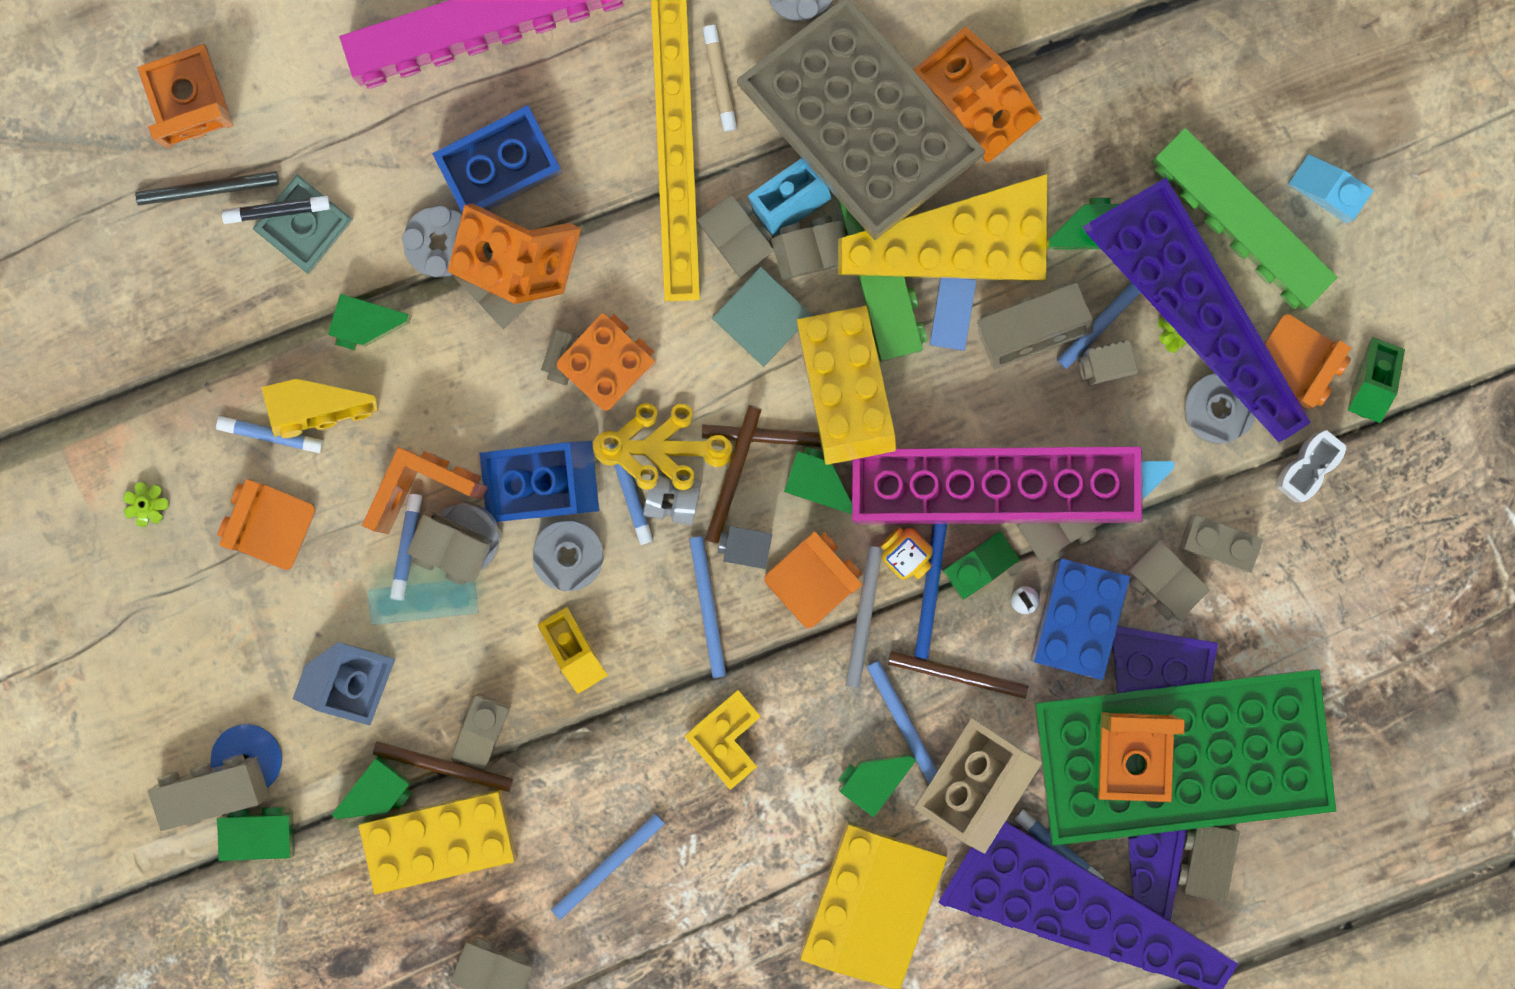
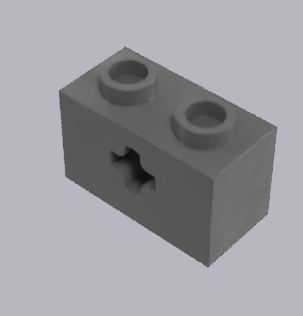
[718,526,772,569]

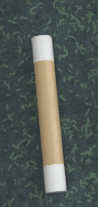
[702,25,737,132]

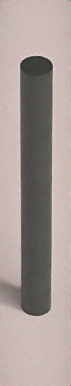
[135,171,279,206]

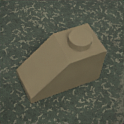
[451,693,511,771]

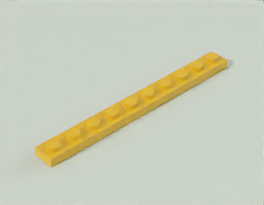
[651,0,700,302]

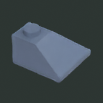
[293,642,395,725]

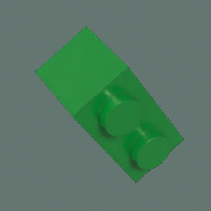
[217,806,295,861]

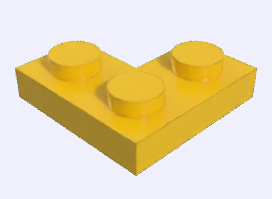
[684,689,761,790]

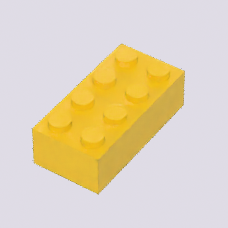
[796,306,896,465]
[358,789,517,895]

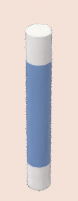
[216,416,324,453]
[607,444,654,545]
[390,494,423,600]
[1014,809,1104,879]

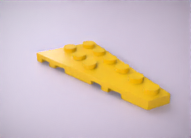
[838,174,1047,281]

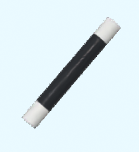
[222,195,331,224]

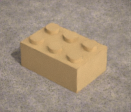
[914,718,1042,854]

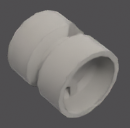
[643,472,701,526]

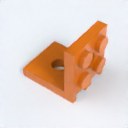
[913,26,1042,164]
[137,44,234,149]
[447,204,581,304]
[361,447,488,534]
[1098,712,1184,802]

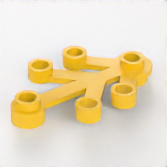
[593,403,732,490]

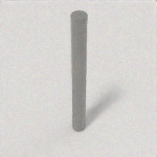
[846,546,883,688]

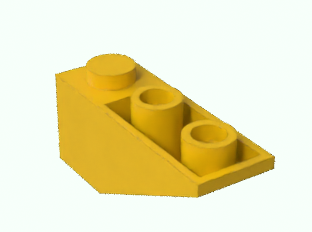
[261,379,378,438]

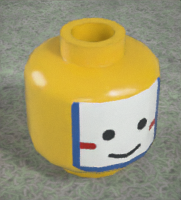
[880,527,933,580]

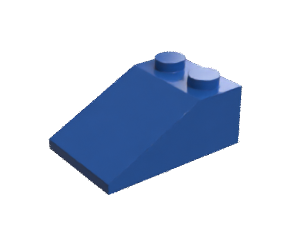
[480,441,599,522]

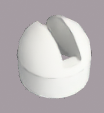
[1010,586,1040,614]

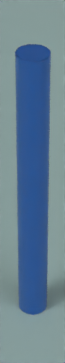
[914,524,947,659]

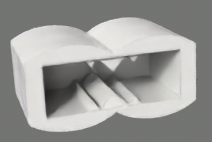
[1276,430,1346,502]

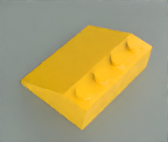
[800,821,947,989]

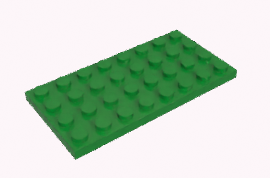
[1035,669,1337,846]

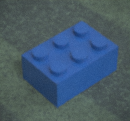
[432,105,562,212]
[1030,558,1130,680]

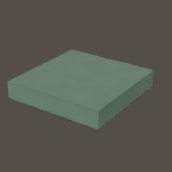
[252,174,353,274]
[712,267,812,367]

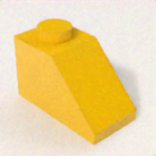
[537,607,608,694]

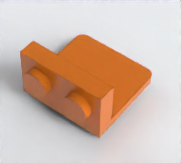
[557,312,656,411]
[1264,314,1352,410]
[217,479,316,570]
[764,531,863,628]

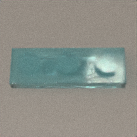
[368,581,479,625]

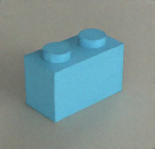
[748,158,832,238]

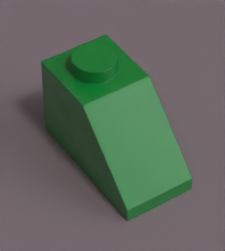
[1047,197,1120,250]
[328,294,412,351]
[1348,337,1405,423]
[784,447,852,514]
[941,531,1020,600]
[837,754,916,818]
[332,756,412,819]

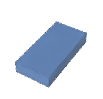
[929,278,976,351]

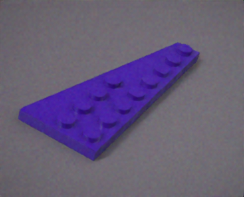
[1082,178,1311,442]
[1113,626,1218,921]
[938,820,1238,989]

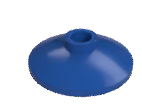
[211,724,282,788]

